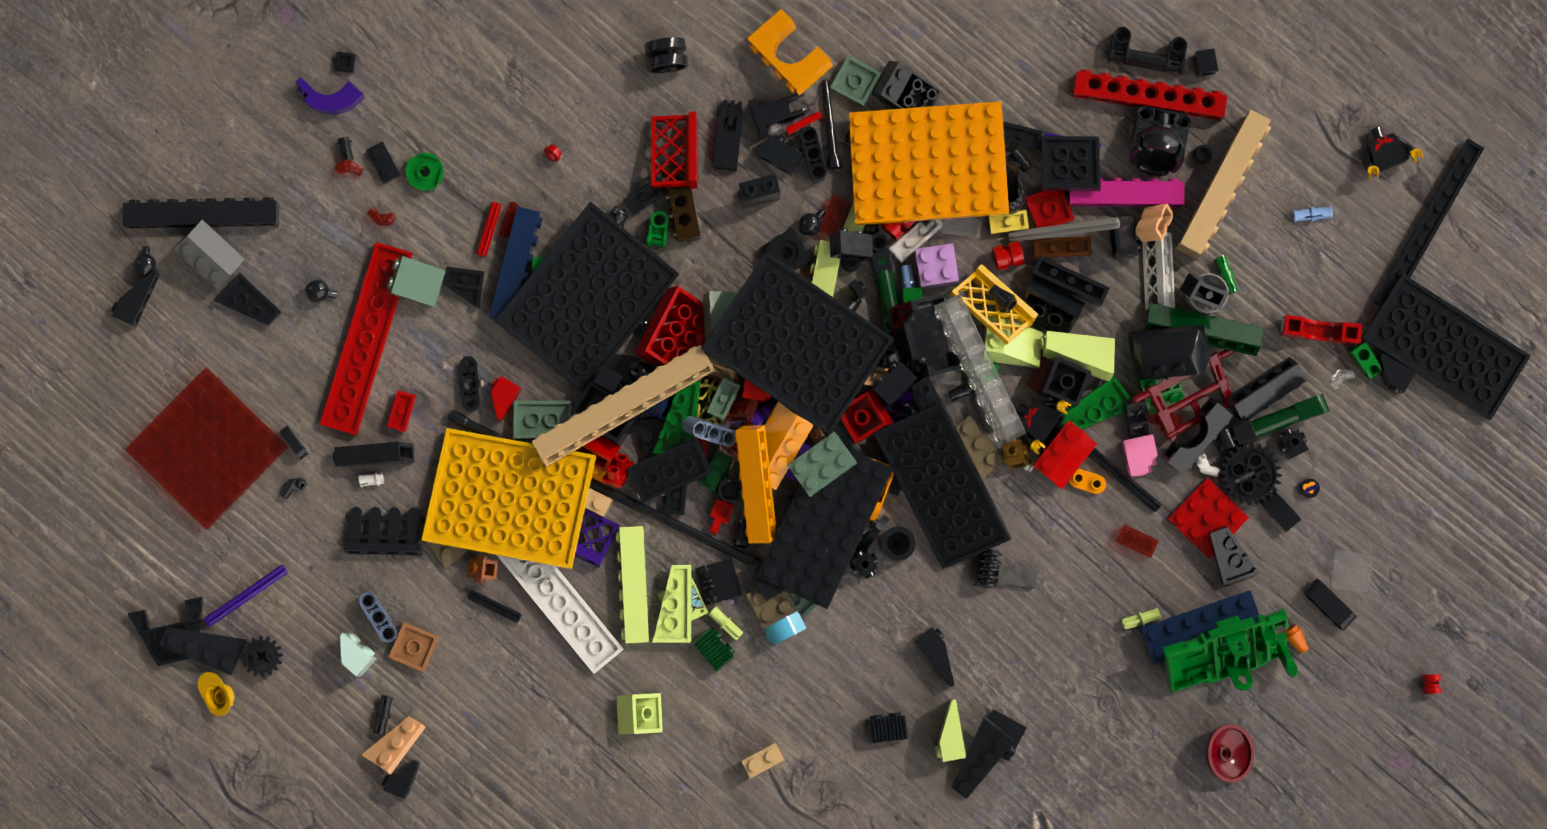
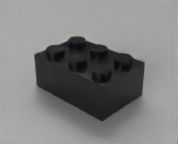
[570,381,641,446]

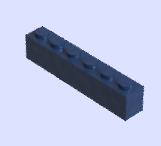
[489,206,543,320]

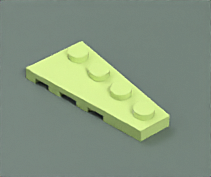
[652,565,691,643]

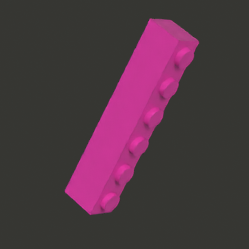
[1068,178,1184,207]

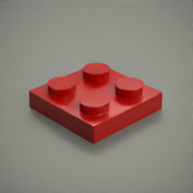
[1025,191,1075,228]

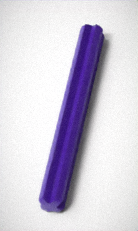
[204,565,288,627]

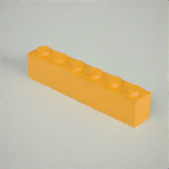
[735,425,777,543]

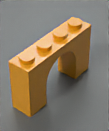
[747,9,833,96]

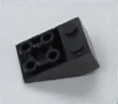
[871,61,942,109]

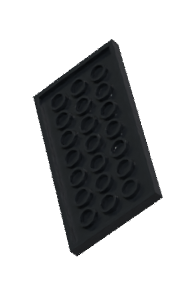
[1361,273,1531,420]
[874,401,1012,569]
[757,437,893,610]

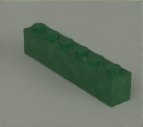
[1144,303,1263,356]

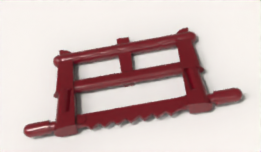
[1132,350,1234,442]

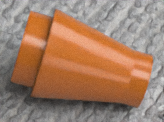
[1283,624,1309,654]

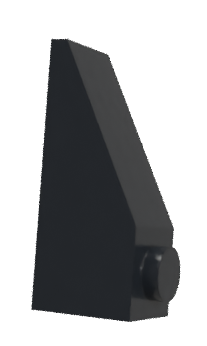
[111,271,160,327]
[914,627,955,687]

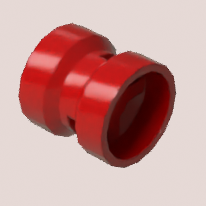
[1421,674,1442,694]

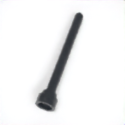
[822,79,843,170]

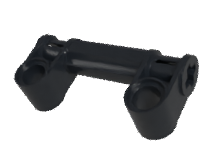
[1107,27,1187,75]

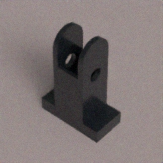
[748,93,810,139]

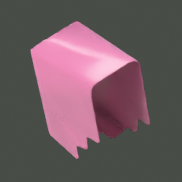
[1122,434,1157,478]

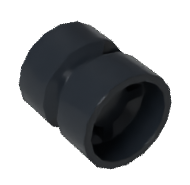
[718,477,742,504]

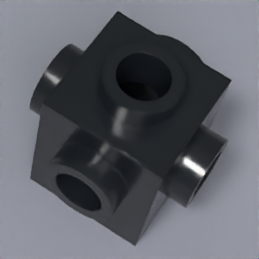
[1278,428,1309,460]
[850,550,879,579]

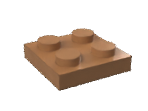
[389,622,440,672]

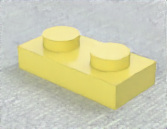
[988,210,1029,234]

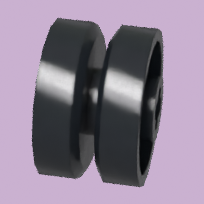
[644,37,689,74]

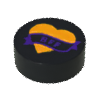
[1300,479,1320,498]

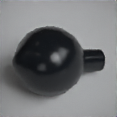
[798,209,826,236]
[133,246,156,277]
[305,279,338,302]
[629,362,652,382]

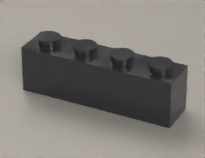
[1030,256,1110,308]
[1226,357,1307,423]

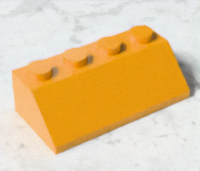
[764,401,813,490]

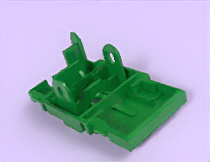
[1162,608,1298,692]

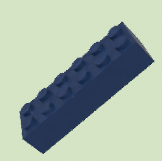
[1138,590,1259,665]

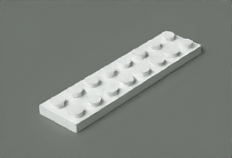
[497,555,624,674]

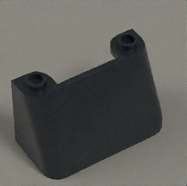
[889,293,964,380]

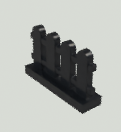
[343,507,424,556]

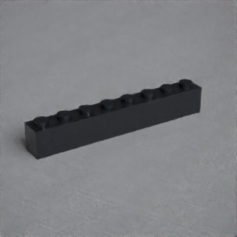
[123,197,279,229]

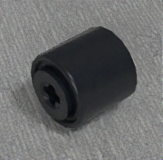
[880,526,916,562]

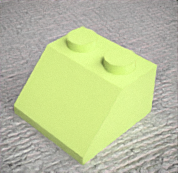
[617,693,663,735]

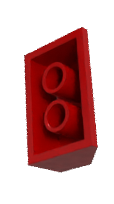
[1032,420,1097,490]

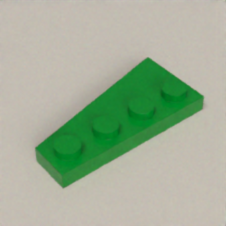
[1058,376,1131,430]
[653,381,701,454]

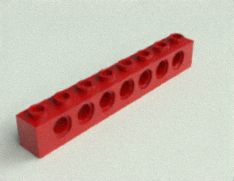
[1072,69,1228,121]

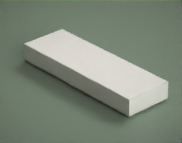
[888,220,944,263]

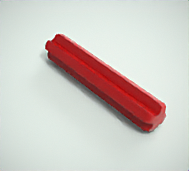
[476,202,502,257]

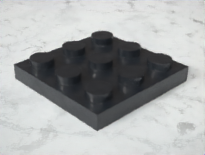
[1041,136,1101,191]

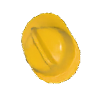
[198,672,234,717]

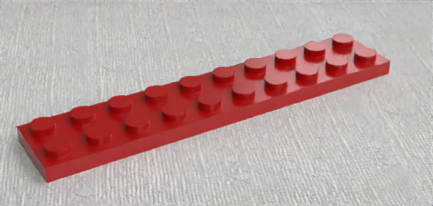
[320,242,413,436]

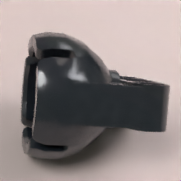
[1129,106,1191,176]

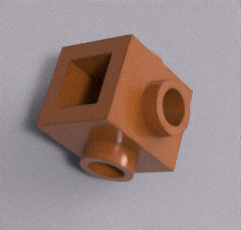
[467,555,498,583]

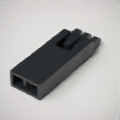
[713,99,743,171]

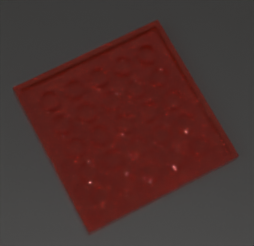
[125,367,289,530]

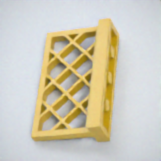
[950,264,1038,345]

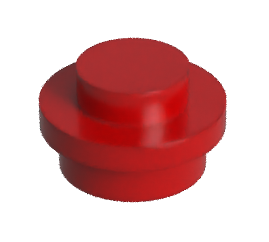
[544,144,562,162]

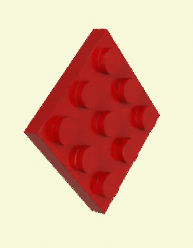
[1167,478,1249,559]

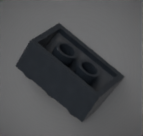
[1022,276,1085,333]

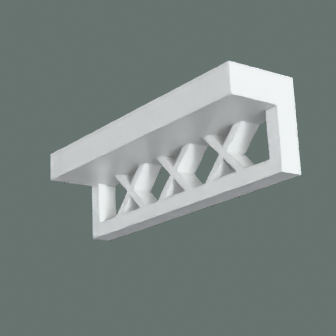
[1142,232,1175,310]

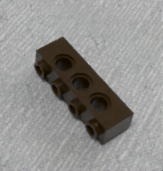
[661,162,701,243]

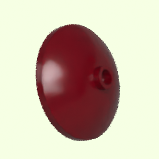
[1206,724,1254,783]

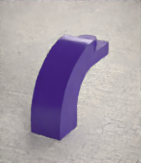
[295,77,365,115]

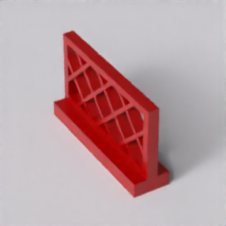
[651,112,698,189]

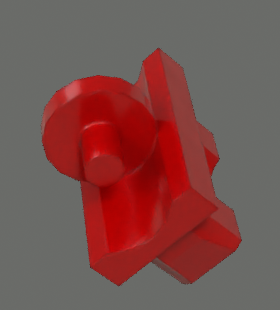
[602,453,634,489]

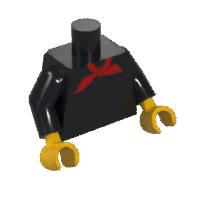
[1361,126,1423,179]
[1016,400,1071,455]

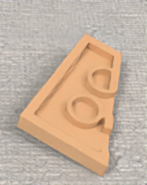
[362,716,425,774]

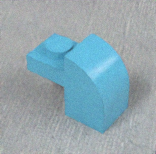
[764,611,806,646]

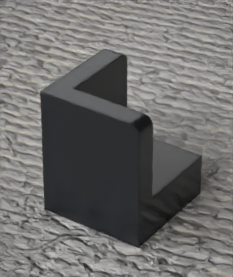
[1193,48,1218,77]

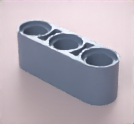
[682,416,736,447]
[359,592,399,642]

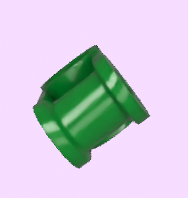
[646,211,668,249]

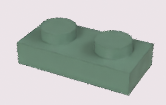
[707,377,741,421]

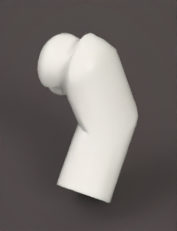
[1195,454,1220,477]

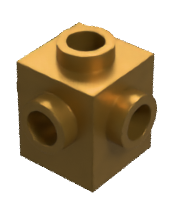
[1001,439,1031,471]

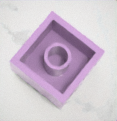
[914,243,959,289]

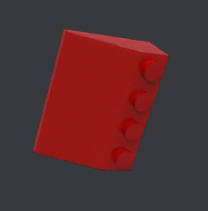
[634,286,706,367]

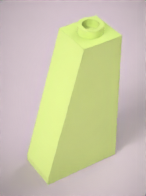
[1040,331,1115,381]

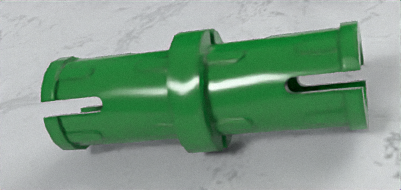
[1214,255,1239,294]

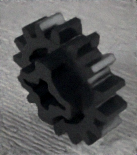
[240,635,283,677]

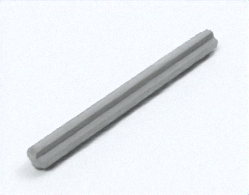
[1008,217,1120,242]

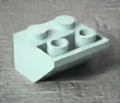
[340,633,376,676]

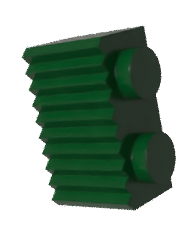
[700,450,734,493]
[692,628,735,672]

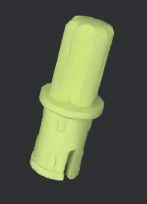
[708,606,743,640]
[1122,608,1161,630]

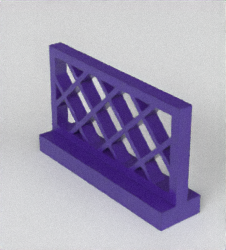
[575,509,620,568]

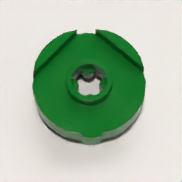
[405,152,444,191]

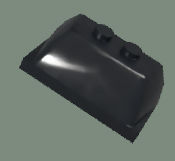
[1128,324,1211,380]

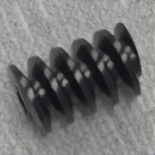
[972,549,1002,589]

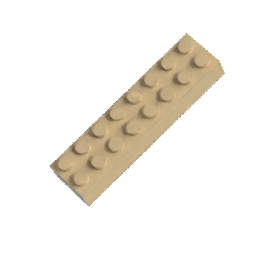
[1175,110,1271,260]

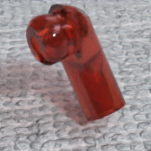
[335,160,364,177]
[367,207,396,226]

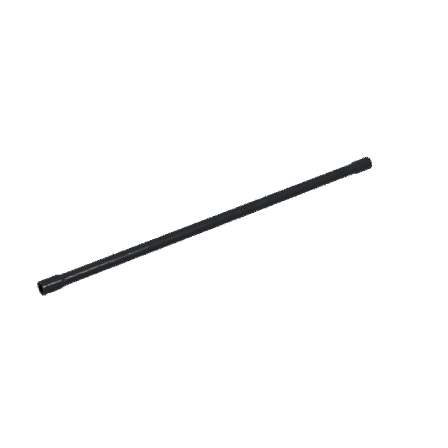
[448,410,761,567]

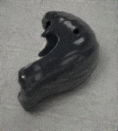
[1006,160,1026,214]

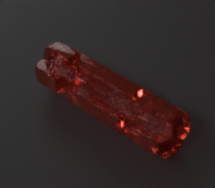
[499,201,520,239]

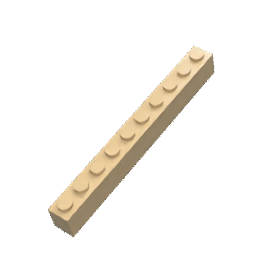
[532,345,715,466]

